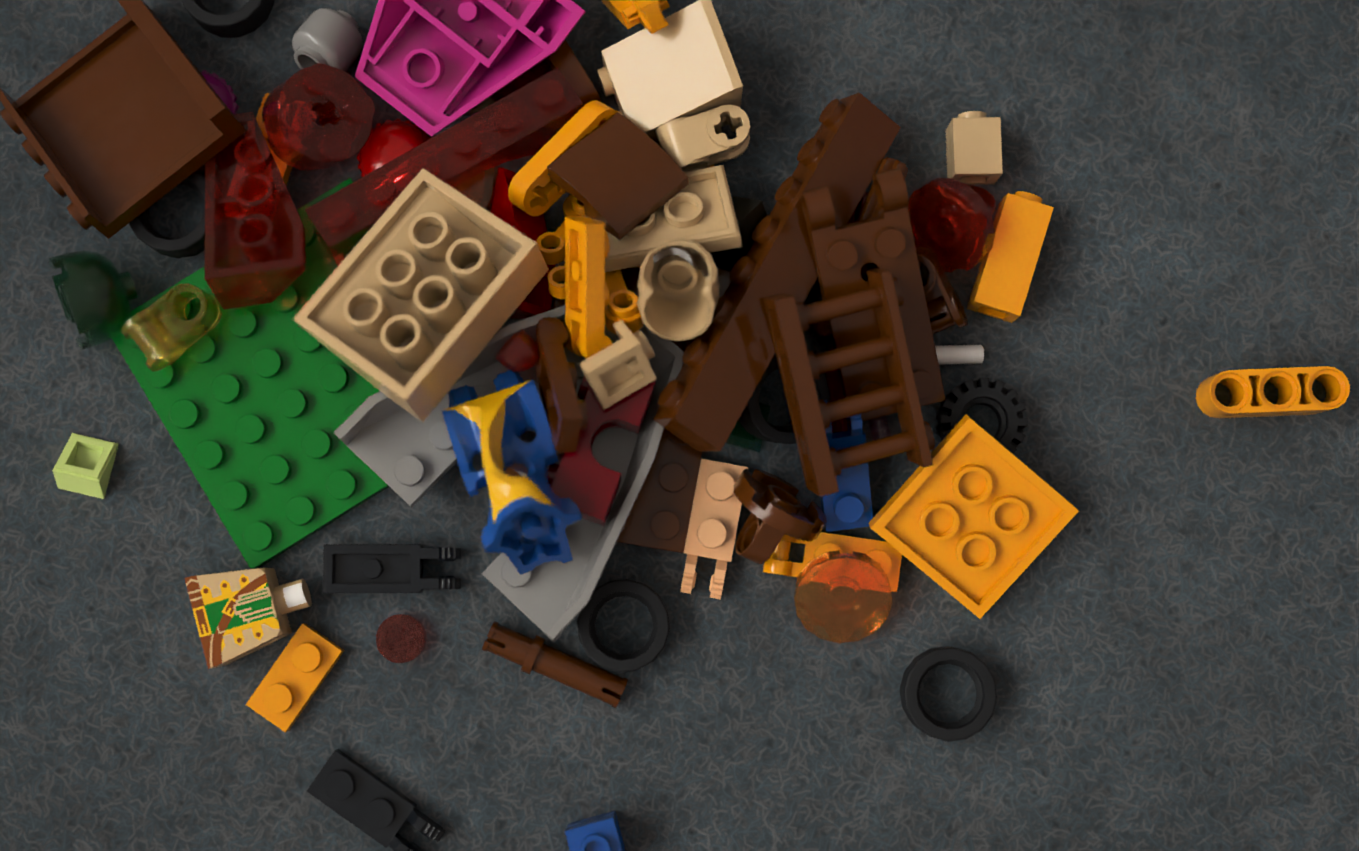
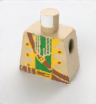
[184,568,312,669]

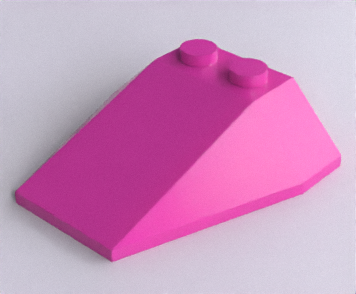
[355,0,586,137]

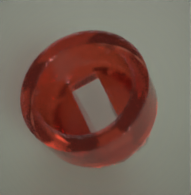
[495,328,539,372]

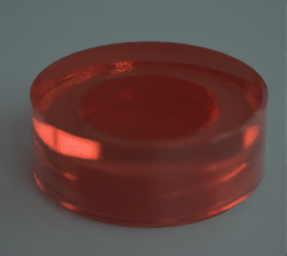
[376,614,426,663]

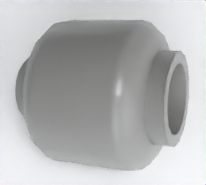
[292,8,364,80]

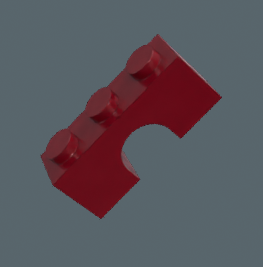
[548,374,656,526]

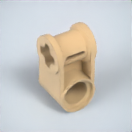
[655,104,750,172]

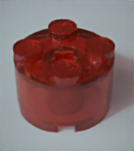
[262,63,375,170]

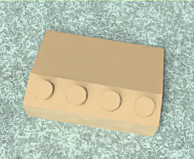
[293,168,549,422]

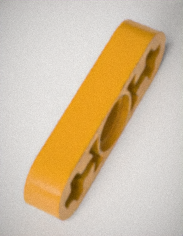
[508,100,619,216]

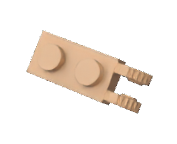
[680,458,748,600]

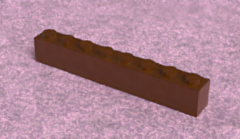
[653,92,901,451]

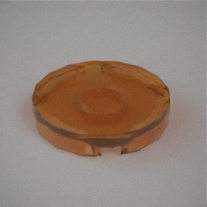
[794,550,892,643]

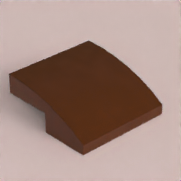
[547,112,689,240]

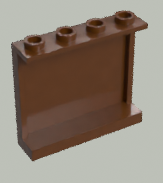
[0,0,246,239]

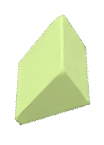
[52,433,118,499]

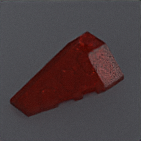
[205,111,306,310]

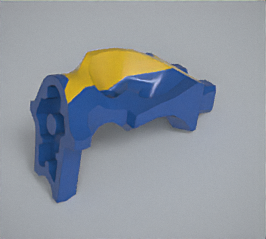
[442,369,582,575]

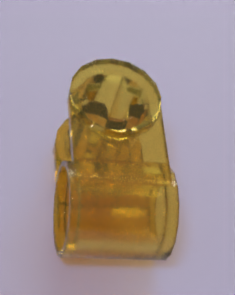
[121,283,222,371]

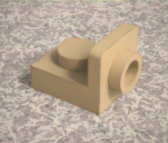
[579,319,656,409]

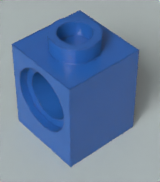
[565,811,626,851]

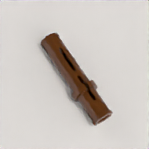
[482,621,628,708]

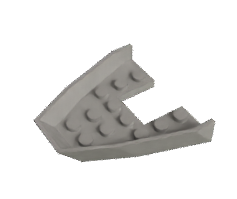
[334,305,684,642]

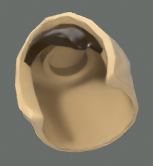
[637,239,720,341]

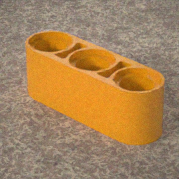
[1196,366,1350,418]

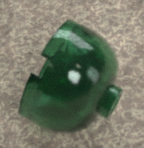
[48,251,137,350]

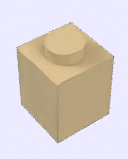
[946,111,1003,185]

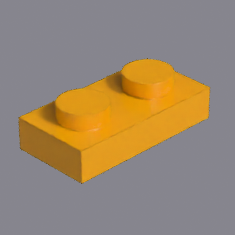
[246,623,345,732]

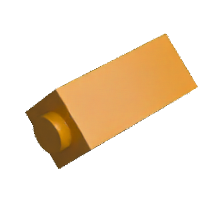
[967,191,1054,323]

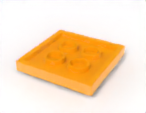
[868,414,1079,619]

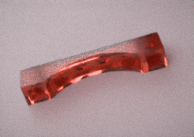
[305,67,583,267]

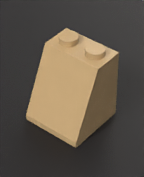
[596,0,743,143]

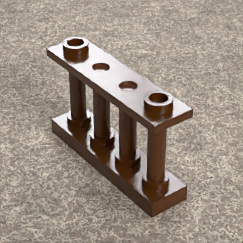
[763,269,935,497]

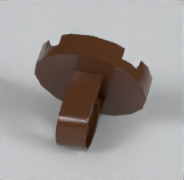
[734,469,827,564]

